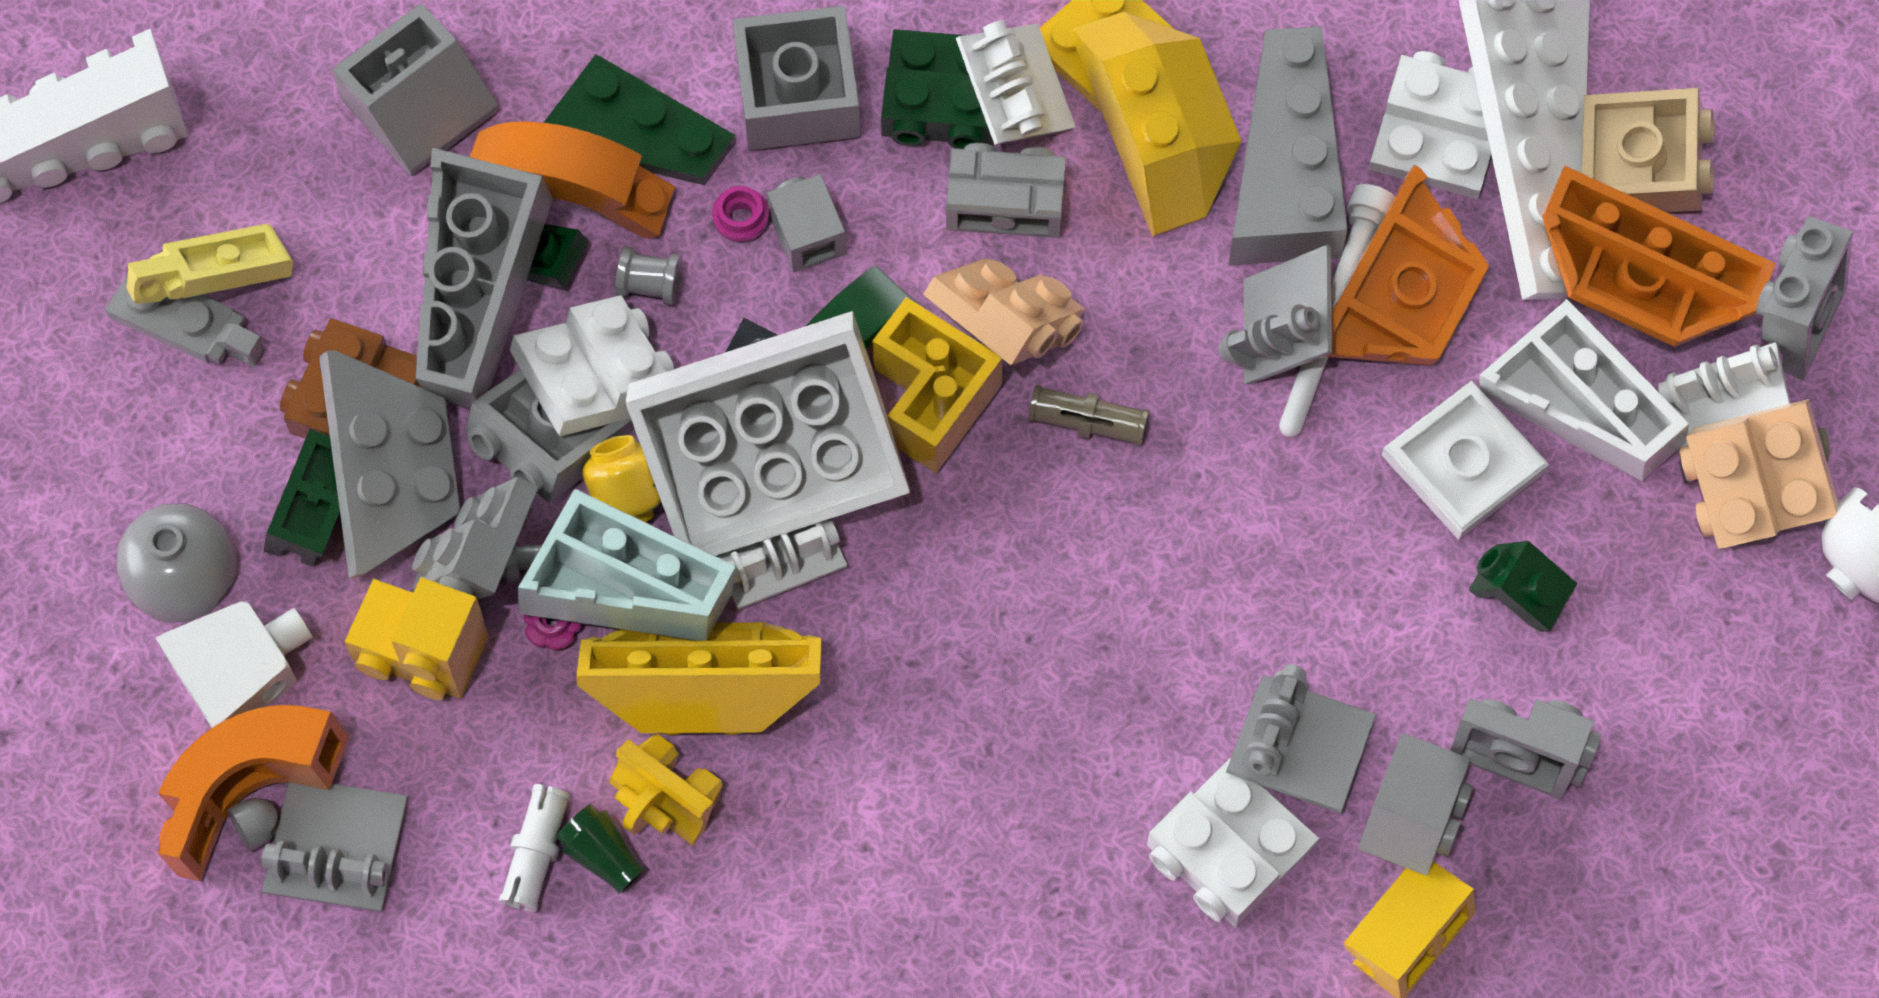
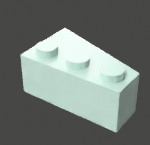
[518,489,736,641]

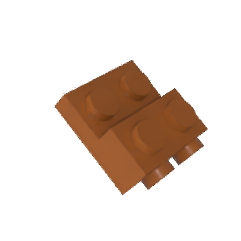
[280,317,422,439]

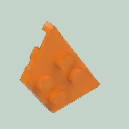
[1326,165,1490,366]

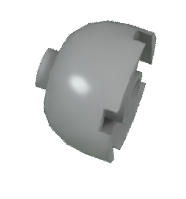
[116,503,237,622]

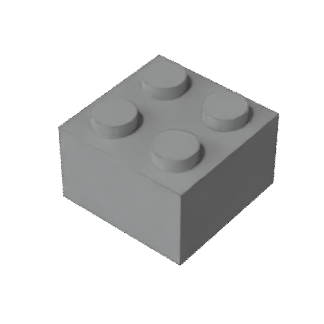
[732,6,861,151]

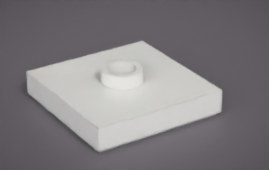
[1382,381,1549,540]

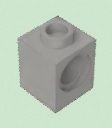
[767,174,846,273]

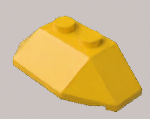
[1070,12,1242,237]
[576,622,822,735]

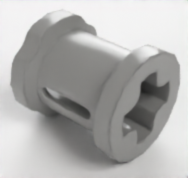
[615,246,682,305]

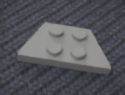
[319,350,460,578]

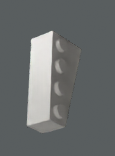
[1228,26,1347,266]
[416,148,553,409]

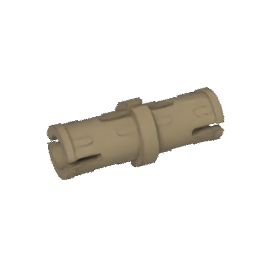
[1028,385,1150,446]

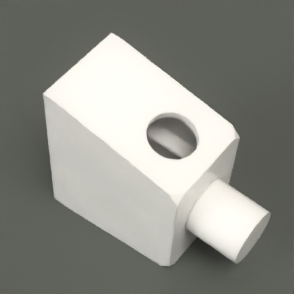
[156,601,313,728]

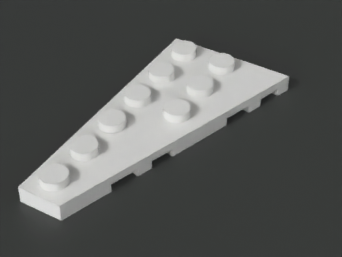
[1459,0,1590,300]

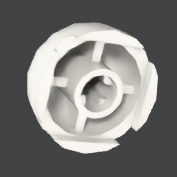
[1822,487,1879,603]

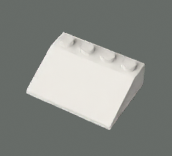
[625,311,910,556]

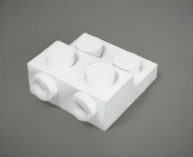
[1369,51,1491,199]
[510,295,674,437]
[1147,758,1320,928]

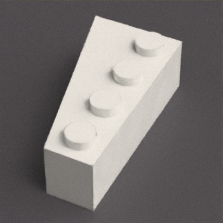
[0,29,189,203]

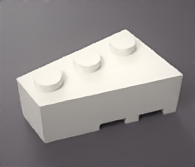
[1479,299,1689,481]

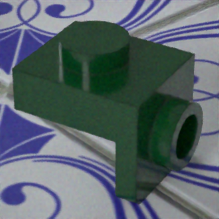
[1469,541,1577,632]

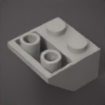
[332,3,500,177]

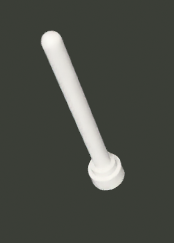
[1279,184,1394,437]

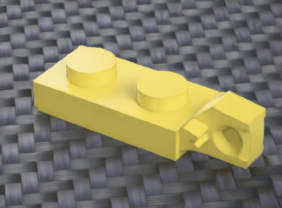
[126,223,293,304]

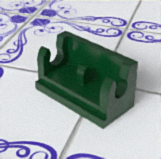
[263,429,340,566]

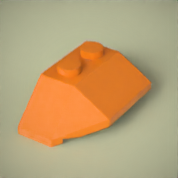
[1542,166,1776,347]

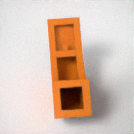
[470,121,675,239]
[157,705,350,881]

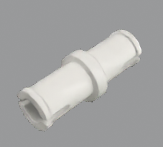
[498,784,571,912]

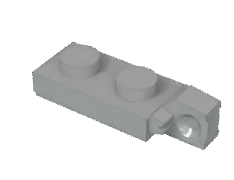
[105,274,265,367]

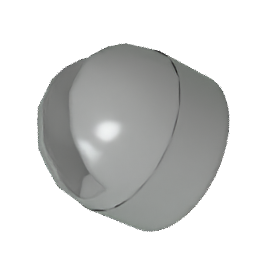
[227,798,279,852]

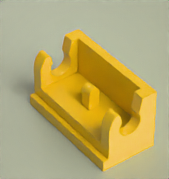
[1344,861,1476,998]

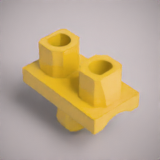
[609,733,723,846]

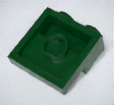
[881,29,994,149]

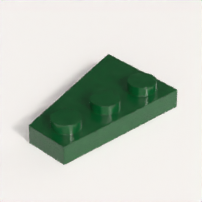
[543,54,736,185]

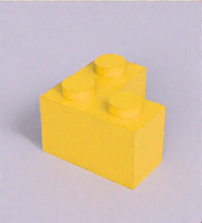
[873,297,1003,473]
[344,577,489,700]

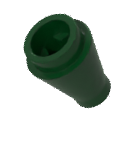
[556,804,646,894]

